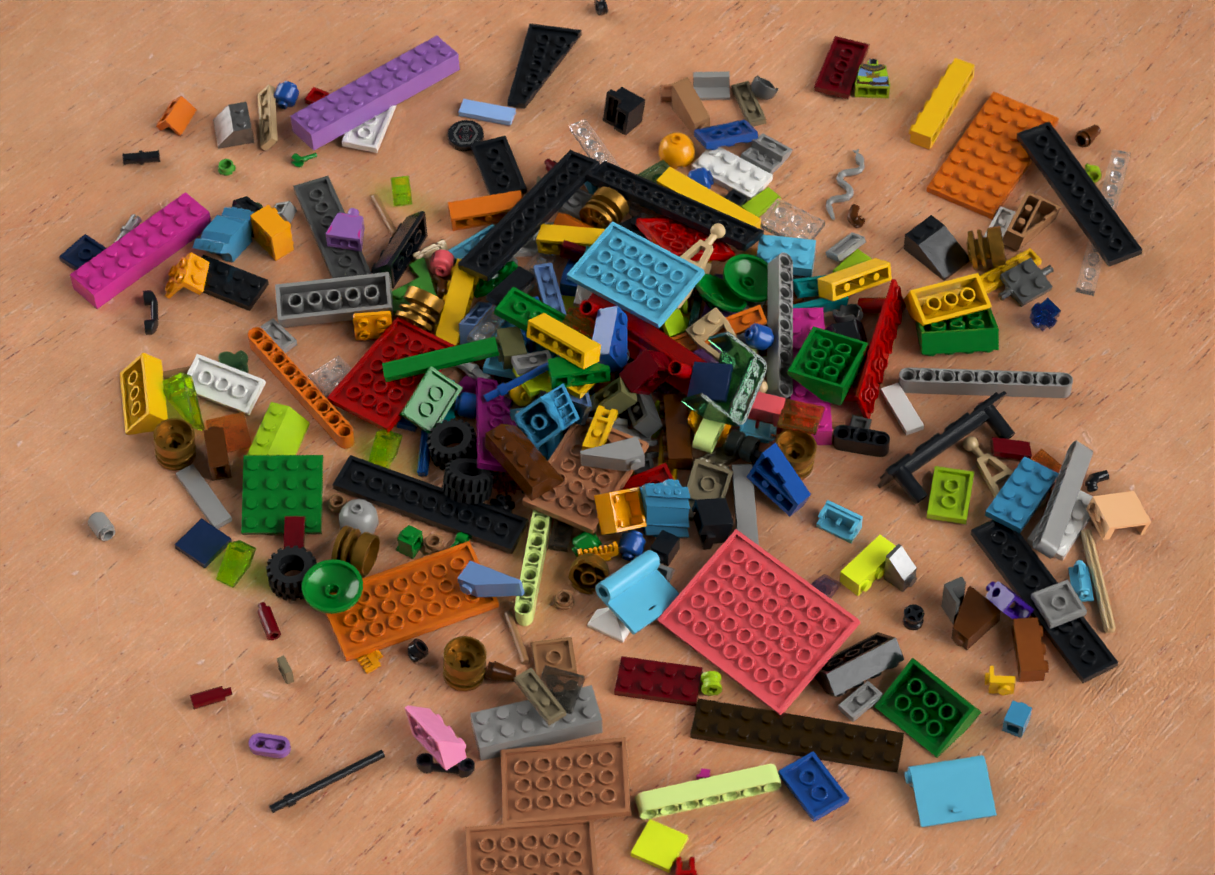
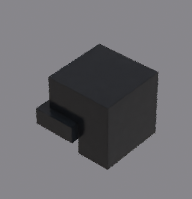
[603,87,646,136]
[692,498,734,550]

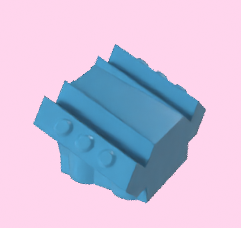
[192,207,255,263]
[514,383,580,449]
[640,479,690,538]

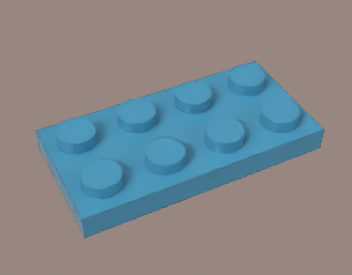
[985,456,1059,533]

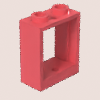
[732,387,786,434]

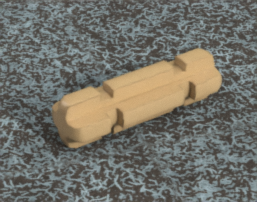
[412,239,447,261]

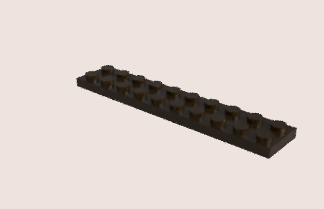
[690,698,904,773]

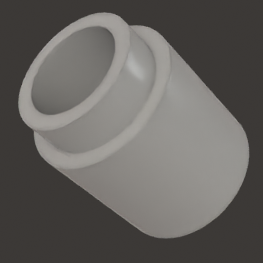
[88,512,115,541]

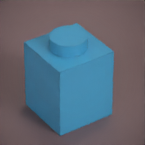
[1002,700,1032,738]

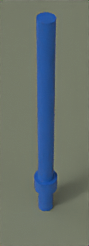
[483,356,560,402]

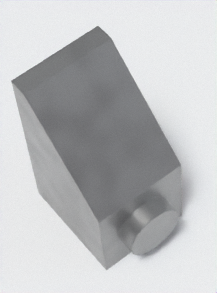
[884,544,917,592]

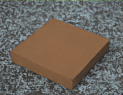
[531,637,577,680]

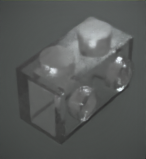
[308,355,352,398]

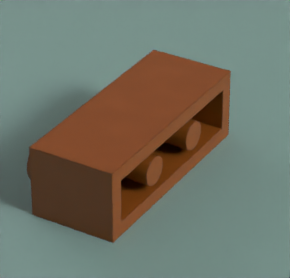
[1011,617,1049,682]

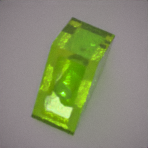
[368,430,403,469]
[216,540,256,588]

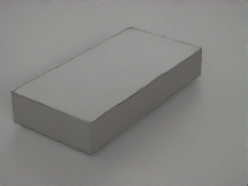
[826,232,866,262]

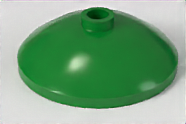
[723,254,768,302]
[695,274,747,313]
[302,559,363,614]

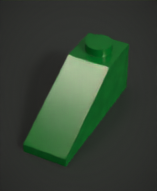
[548,357,610,389]

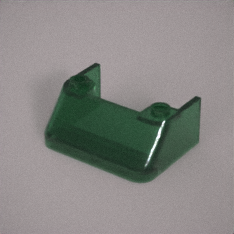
[681,331,767,426]

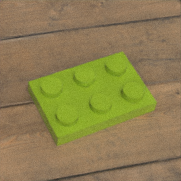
[926,466,974,524]

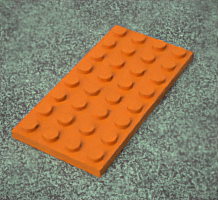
[927,91,1059,220]
[325,541,499,662]

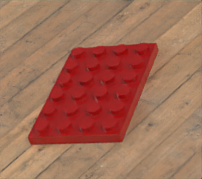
[327,317,455,433]

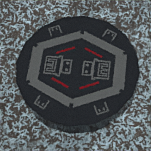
[448,120,484,151]

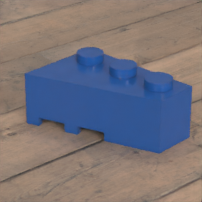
[592,306,628,374]
[747,443,811,517]

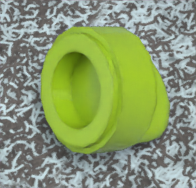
[1084,164,1102,183]

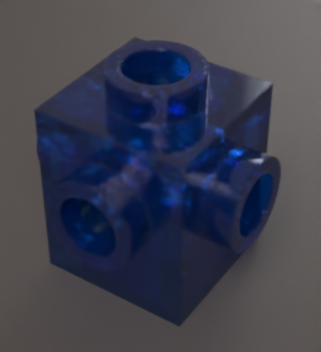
[1030,298,1061,331]

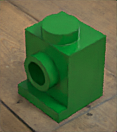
[396,525,424,559]

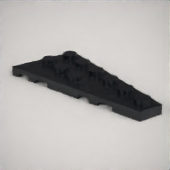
[507,23,582,109]

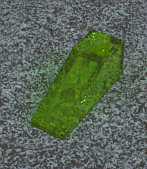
[162,373,205,431]

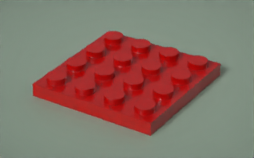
[636,218,735,262]

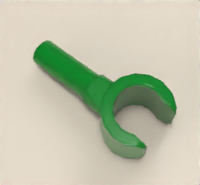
[291,153,317,167]
[449,532,470,548]

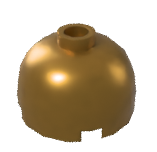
[568,553,610,594]

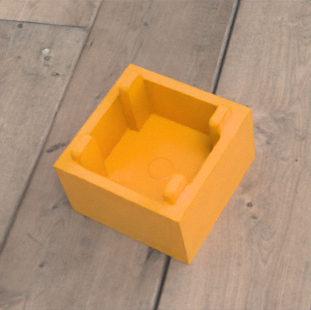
[250,204,294,261]
[594,487,647,535]

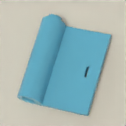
[595,550,679,635]
[905,755,997,828]

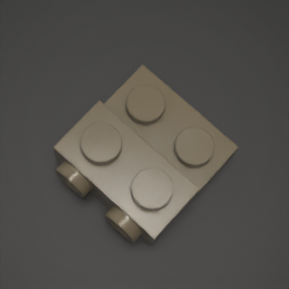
[686,458,733,501]

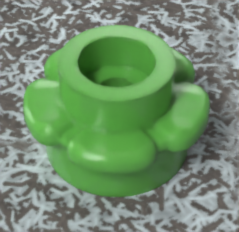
[218,159,236,176]

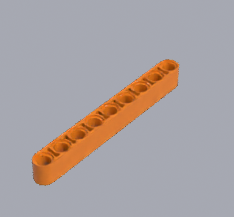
[248,327,355,449]

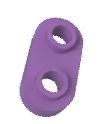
[249,733,291,758]

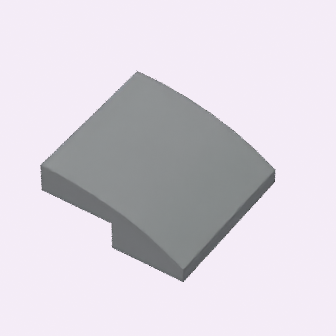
[740,133,793,174]

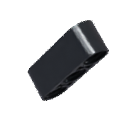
[833,425,890,457]

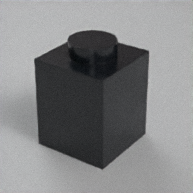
[650,530,680,566]

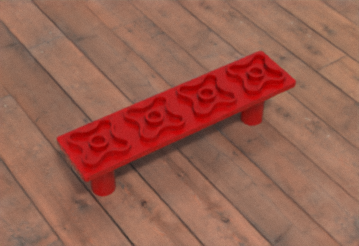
[844,279,906,419]
[576,293,708,395]

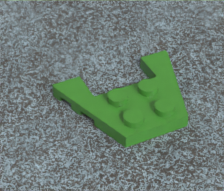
[392,257,436,315]

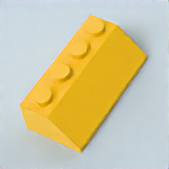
[903,273,992,326]
[120,353,168,435]

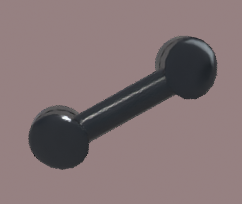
[143,290,159,335]
[416,753,475,778]

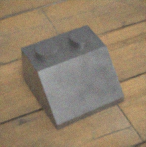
[213,102,254,149]

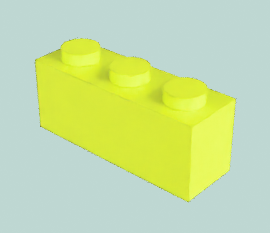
[840,535,895,596]

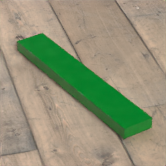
[382,337,499,382]

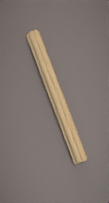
[1080,529,1116,633]

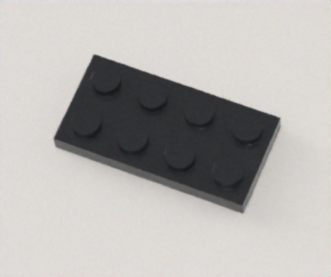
[471,135,527,195]
[201,255,269,311]

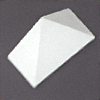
[587,607,630,643]

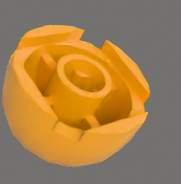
[659,132,695,169]

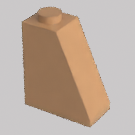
[672,77,710,135]

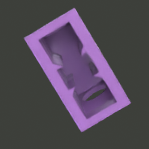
[325,208,364,251]

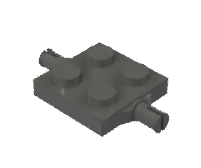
[998,258,1054,307]

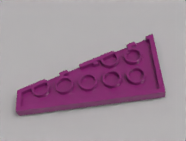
[476,377,517,473]

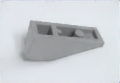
[580,436,645,471]

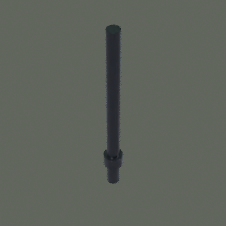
[269,750,385,813]

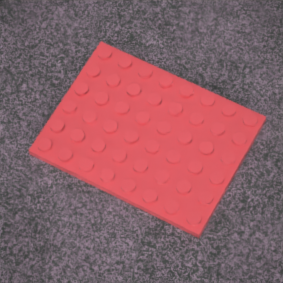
[657,529,860,715]

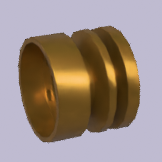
[580,186,629,229]
[967,226,1006,270]
[395,286,445,333]
[153,418,196,471]
[776,428,817,480]
[331,525,380,576]
[443,636,487,691]

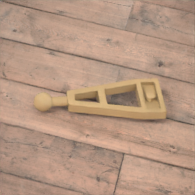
[676,223,726,310]
[686,307,768,393]
[963,436,1046,513]

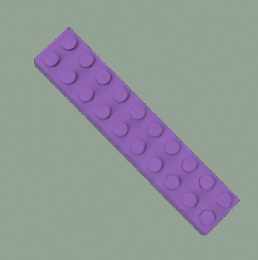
[291,36,460,151]

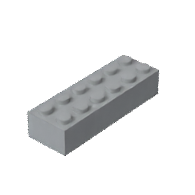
[275,272,394,328]
[470,685,603,761]

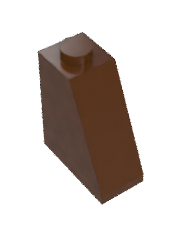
[204,426,232,481]
[952,586,1001,650]

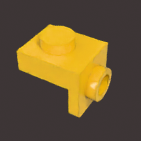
[984,666,1015,695]

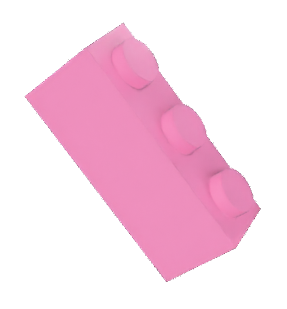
[405,705,467,770]

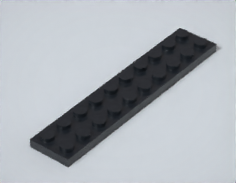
[1017,121,1142,267]
[458,150,600,282]
[585,161,764,251]
[332,455,529,554]
[971,520,1118,683]

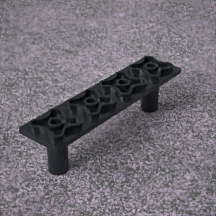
[878,391,1015,505]

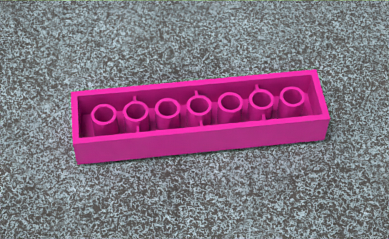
[70,192,211,309]
[789,307,832,445]

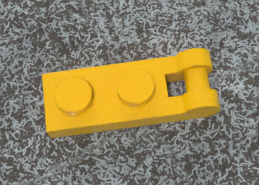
[582,405,618,450]

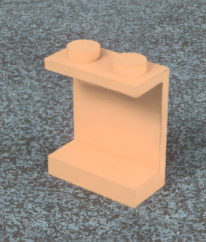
[1086,491,1151,540]

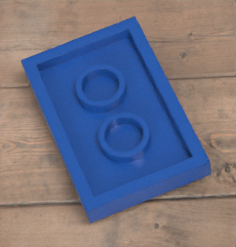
[694,120,758,150]
[778,751,849,822]

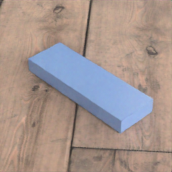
[458,99,516,126]

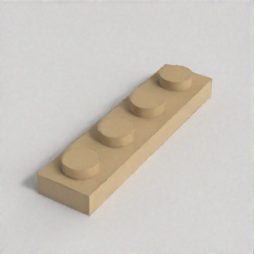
[258,85,278,151]

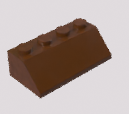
[485,424,564,501]

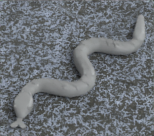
[826,149,865,220]

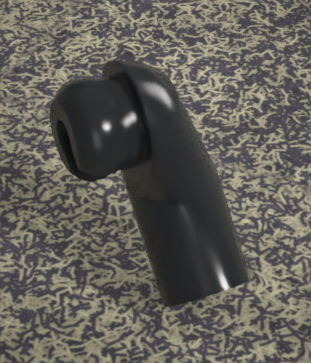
[1085,470,1109,492]

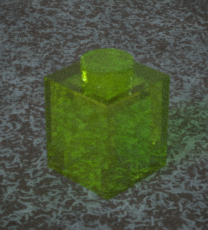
[391,176,412,206]

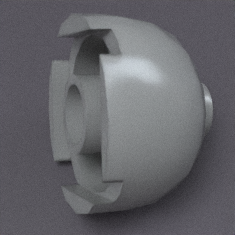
[339,499,379,535]

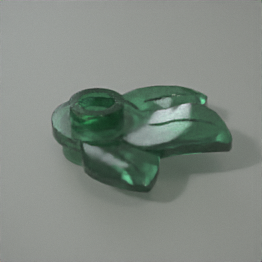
[218,350,249,373]

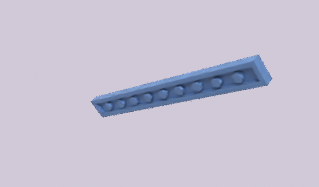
[533,263,592,411]

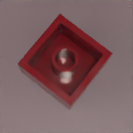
[619,349,672,395]

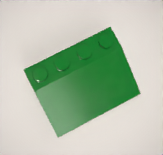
[915,308,999,356]
[787,326,868,406]
[874,658,981,758]

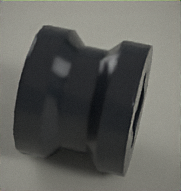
[903,604,924,630]

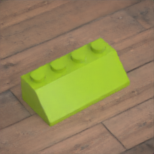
[247,402,310,455]

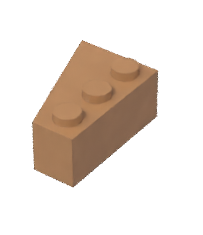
[1003,191,1061,251]

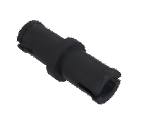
[122,150,160,165]

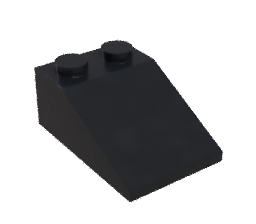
[904,215,970,281]

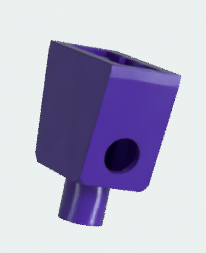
[986,581,1034,619]

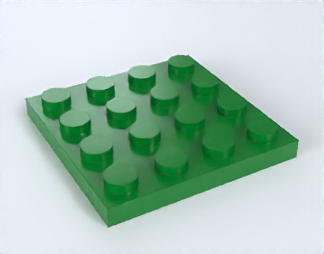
[241,455,324,535]

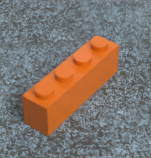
[448,190,522,231]

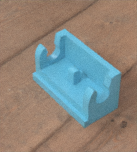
[816,500,863,543]

